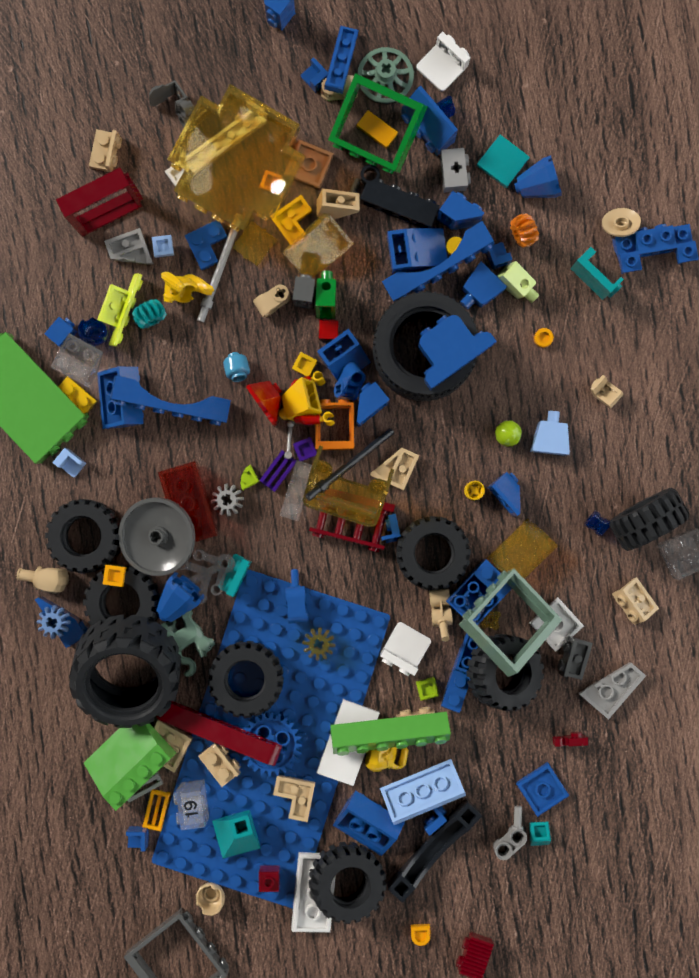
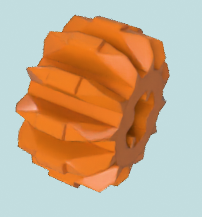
[510,213,539,248]

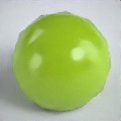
[495,420,522,447]

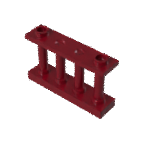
[309,488,395,552]

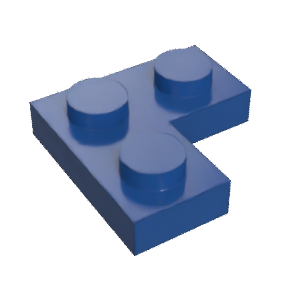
[184,219,227,271]

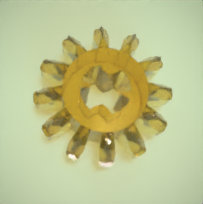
[302,627,335,661]

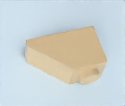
[317,188,360,219]

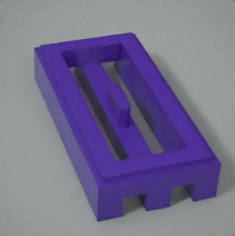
[259,450,298,492]

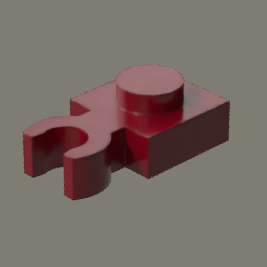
[552,732,588,747]

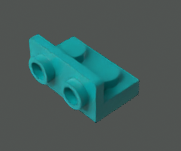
[218,554,252,597]

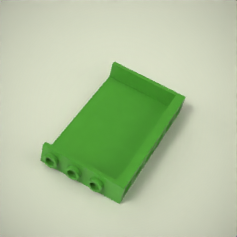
[0,332,90,464]

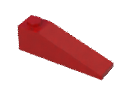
[246,380,282,426]

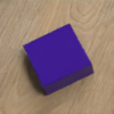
[293,437,318,462]

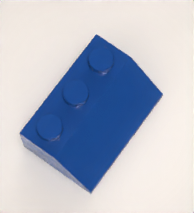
[401,85,458,156]
[97,366,144,429]
[333,791,405,856]

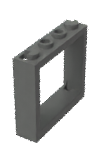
[124,908,229,978]

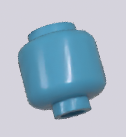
[223,352,250,382]

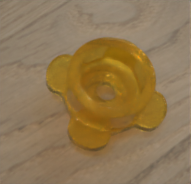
[481,611,501,630]

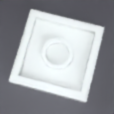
[529,597,584,652]

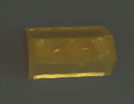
[487,519,558,579]

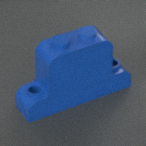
[418,315,497,391]

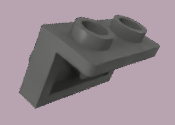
[558,636,593,680]

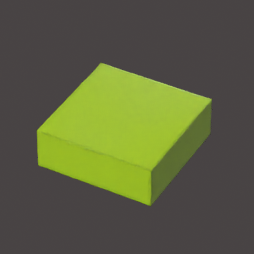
[416,677,439,701]

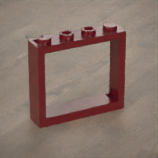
[56,168,143,237]

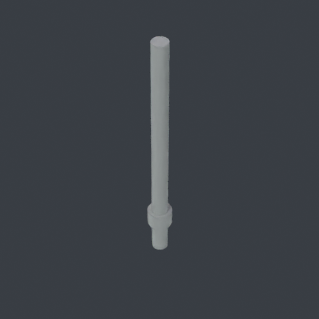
[197,214,243,323]

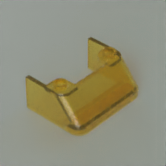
[303,446,394,527]

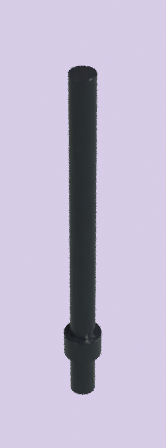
[305,428,394,501]

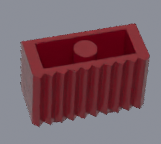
[456,932,494,978]

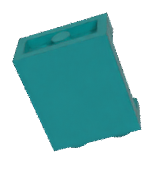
[570,247,624,300]

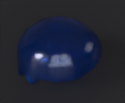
[78,317,108,346]

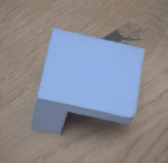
[52,448,86,477]

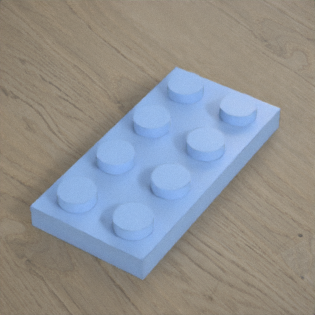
[380,759,466,825]

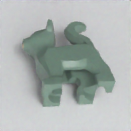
[161,610,215,677]

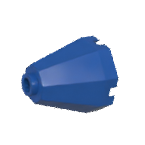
[514,155,562,198]
[156,572,205,622]

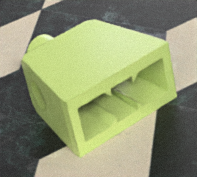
[497,261,539,303]

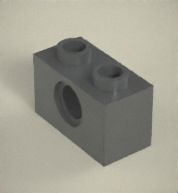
[293,274,316,309]

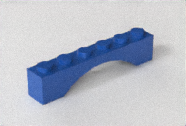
[382,221,495,302]
[110,375,231,426]

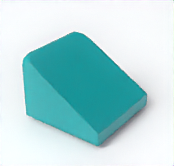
[529,822,551,846]

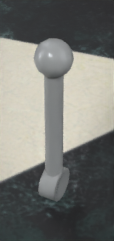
[284,420,294,459]

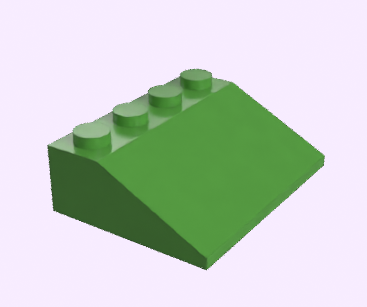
[84,723,177,811]

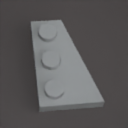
[578,662,646,720]

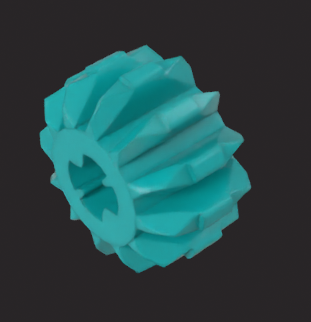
[132,299,167,329]

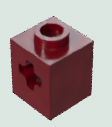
[259,865,280,892]

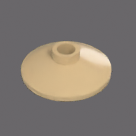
[602,208,641,237]

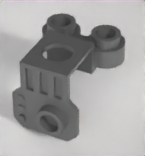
[149,80,195,129]

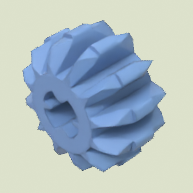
[37,605,71,639]

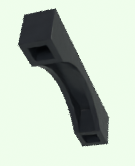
[387,798,482,903]

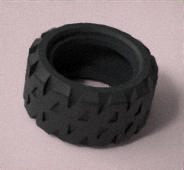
[69,615,181,728]

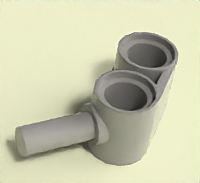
[493,806,527,860]

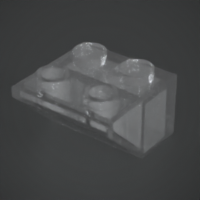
[50,333,103,388]

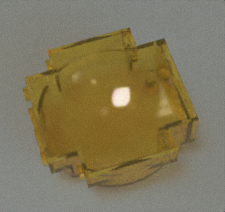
[167,84,306,232]

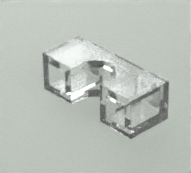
[280,460,316,521]

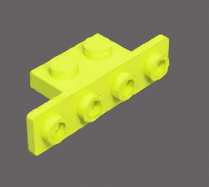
[97,273,143,347]

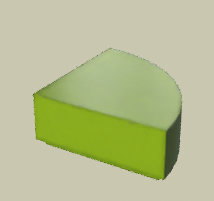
[240,465,260,491]

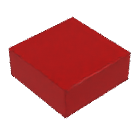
[319,320,338,340]

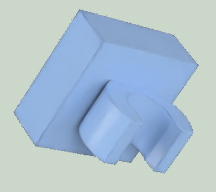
[152,235,174,258]

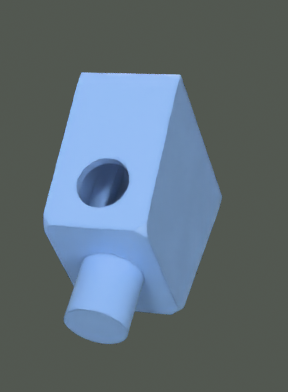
[530,411,570,456]

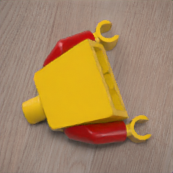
[279,371,335,426]

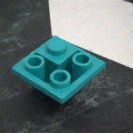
[212,810,260,859]

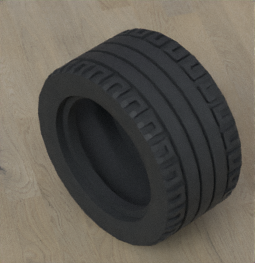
[373,291,478,402]

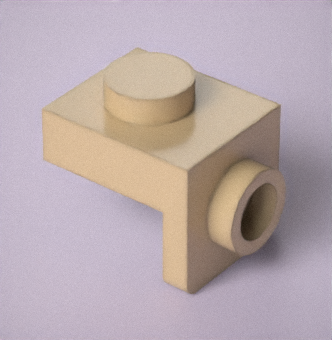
[591,375,623,409]

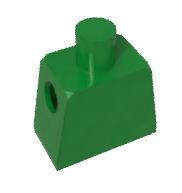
[315,270,336,319]

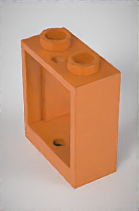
[315,399,354,450]

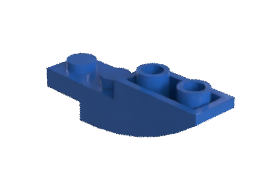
[440,633,478,713]

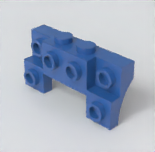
[612,224,699,274]

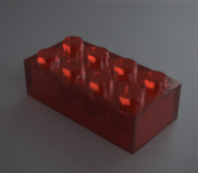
[158,461,219,543]

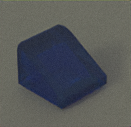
[436,96,455,118]

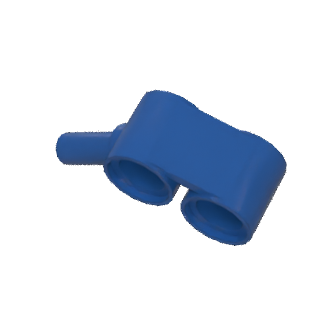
[285,569,308,624]

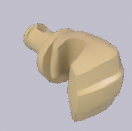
[16,566,69,593]

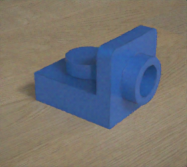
[381,514,401,543]
[424,806,447,836]

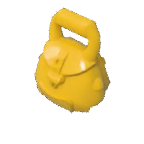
[365,747,409,772]

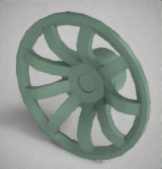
[358,47,414,104]

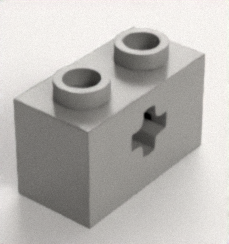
[440,148,471,193]

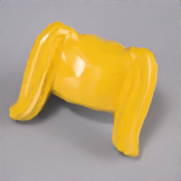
[161,271,214,303]

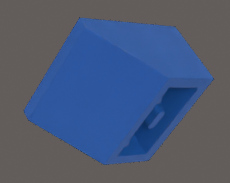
[437,191,484,230]
[317,329,371,382]

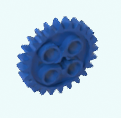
[243,712,303,777]

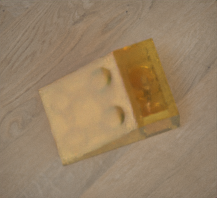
[282,213,354,277]

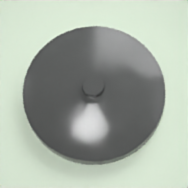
[118,497,195,576]

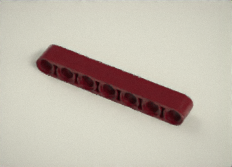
[156,701,282,766]

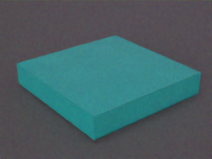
[476,135,530,188]

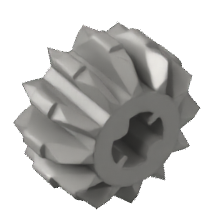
[211,484,244,516]

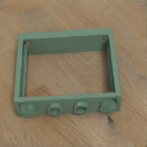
[459,568,562,677]

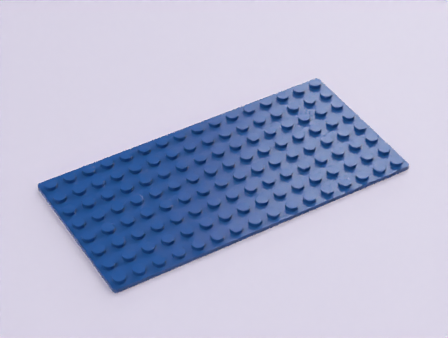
[152,569,390,909]

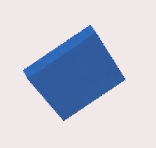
[516,762,569,817]

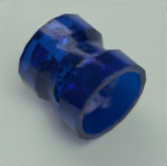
[584,510,610,537]

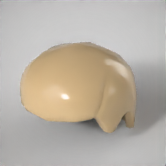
[196,882,225,916]

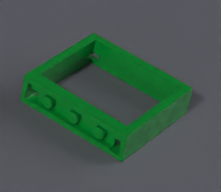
[328,73,428,174]

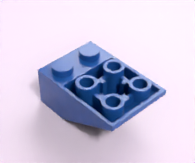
[387,228,448,274]
[446,558,512,625]

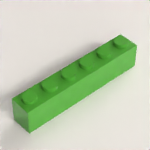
[330,712,451,756]

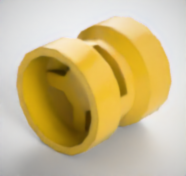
[464,481,485,500]

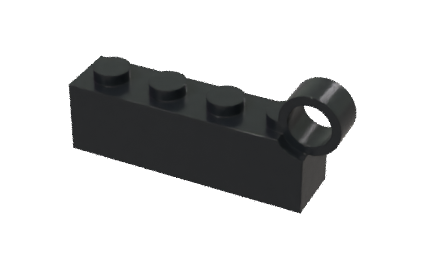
[360,165,440,228]

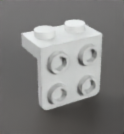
[417,31,470,92]
[380,622,431,676]

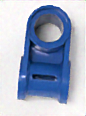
[334,362,366,401]

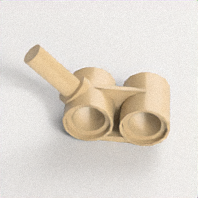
[429,589,453,642]

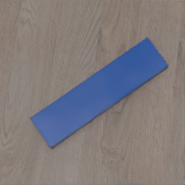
[324,25,359,94]

